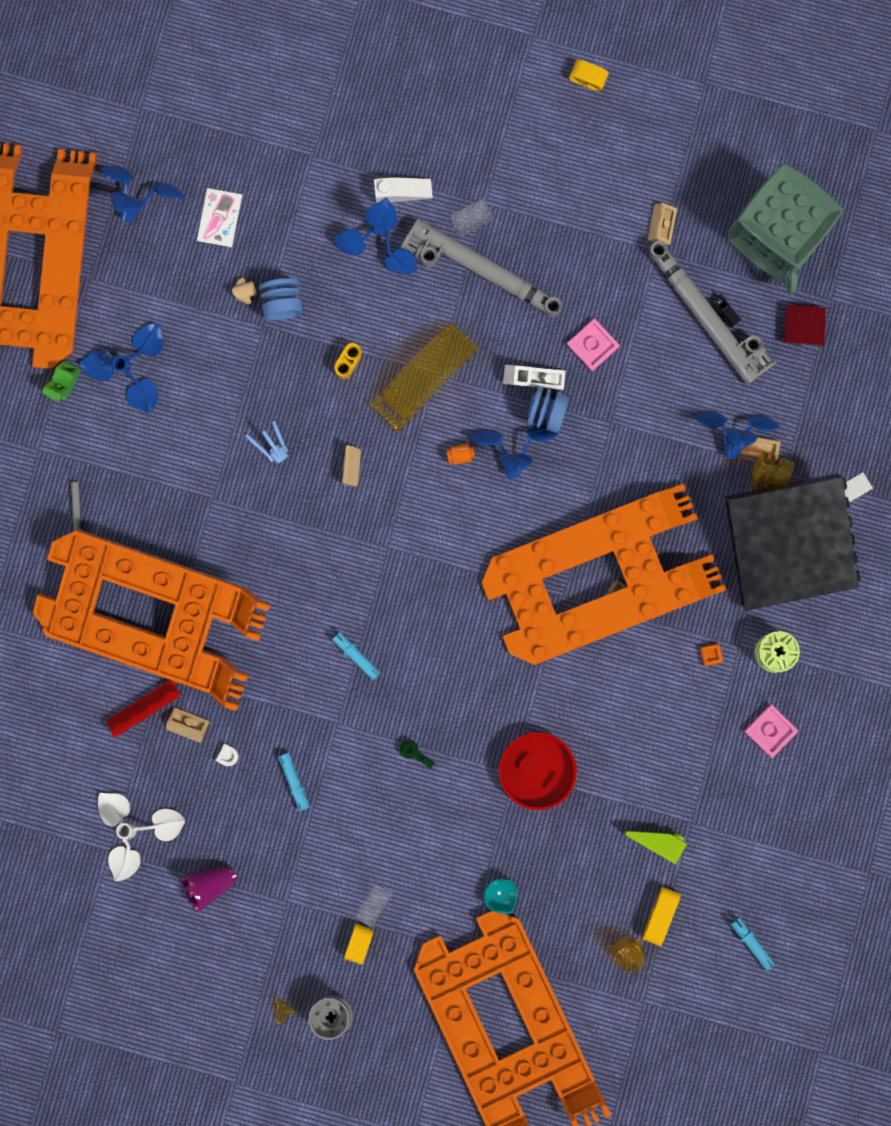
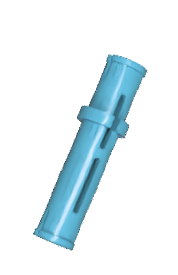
[332,632,381,681]
[278,753,310,811]
[730,917,775,971]

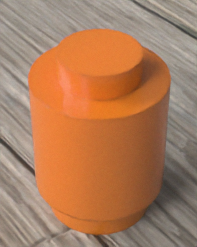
[446,443,475,465]

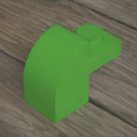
[42,361,81,401]

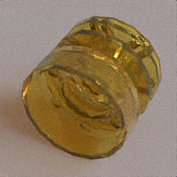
[749,450,795,490]

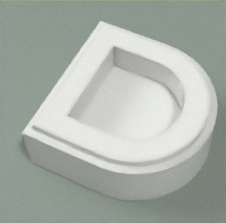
[215,743,239,766]

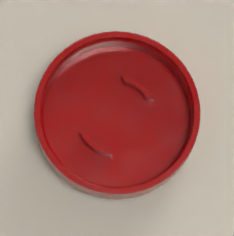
[499,732,577,810]

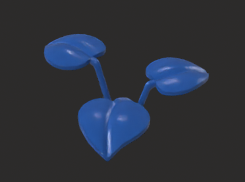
[101,166,186,222]
[333,197,417,274]
[79,324,164,413]
[692,411,780,459]
[468,426,559,478]

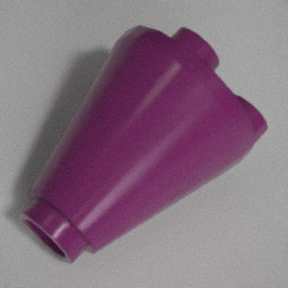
[180,867,237,913]

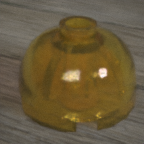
[606,937,646,976]

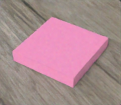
[566,318,620,372]
[744,704,798,758]

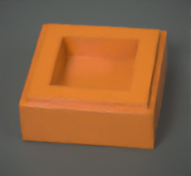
[700,644,723,666]

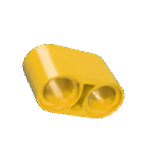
[569,59,609,92]
[334,343,362,379]
[344,923,374,965]

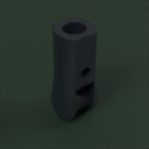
[710,294,742,328]

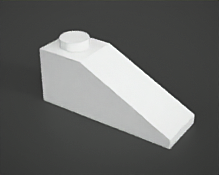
[374,178,433,203]
[503,365,566,390]

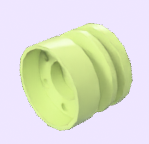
[754,631,800,673]

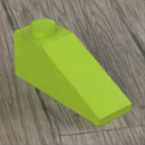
[623,831,687,864]

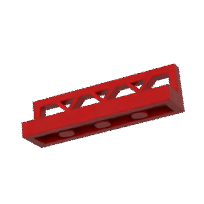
[106,680,182,737]

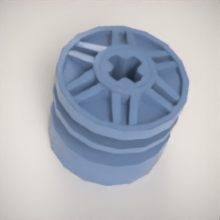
[259,278,303,320]
[527,386,570,434]

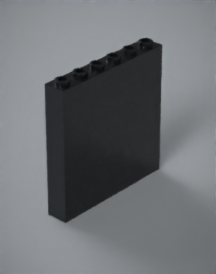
[724,473,860,611]

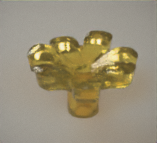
[273,998,294,1025]

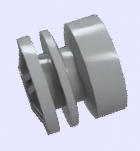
[309,995,353,1040]

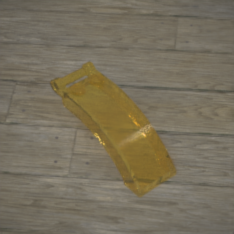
[370,323,479,433]

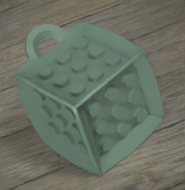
[727,163,843,294]

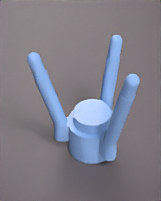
[245,421,289,465]

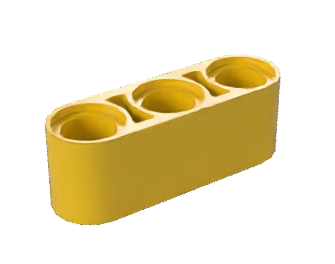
[642,887,681,946]

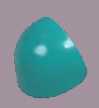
[484,879,517,914]

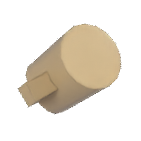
[232,278,257,304]

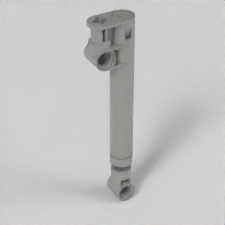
[400,219,562,318]
[649,241,777,385]

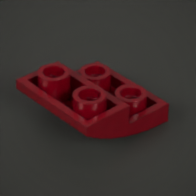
[783,305,826,347]

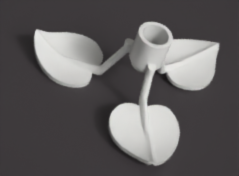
[98,793,185,881]

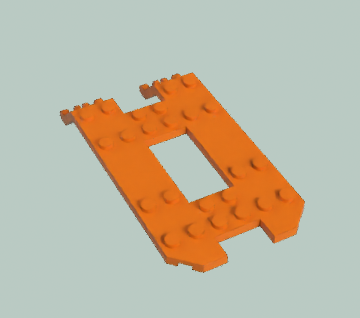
[0,143,97,370]
[481,483,727,665]
[33,529,271,710]
[414,911,612,1126]

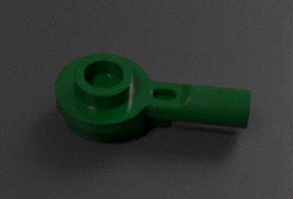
[400,740,435,769]

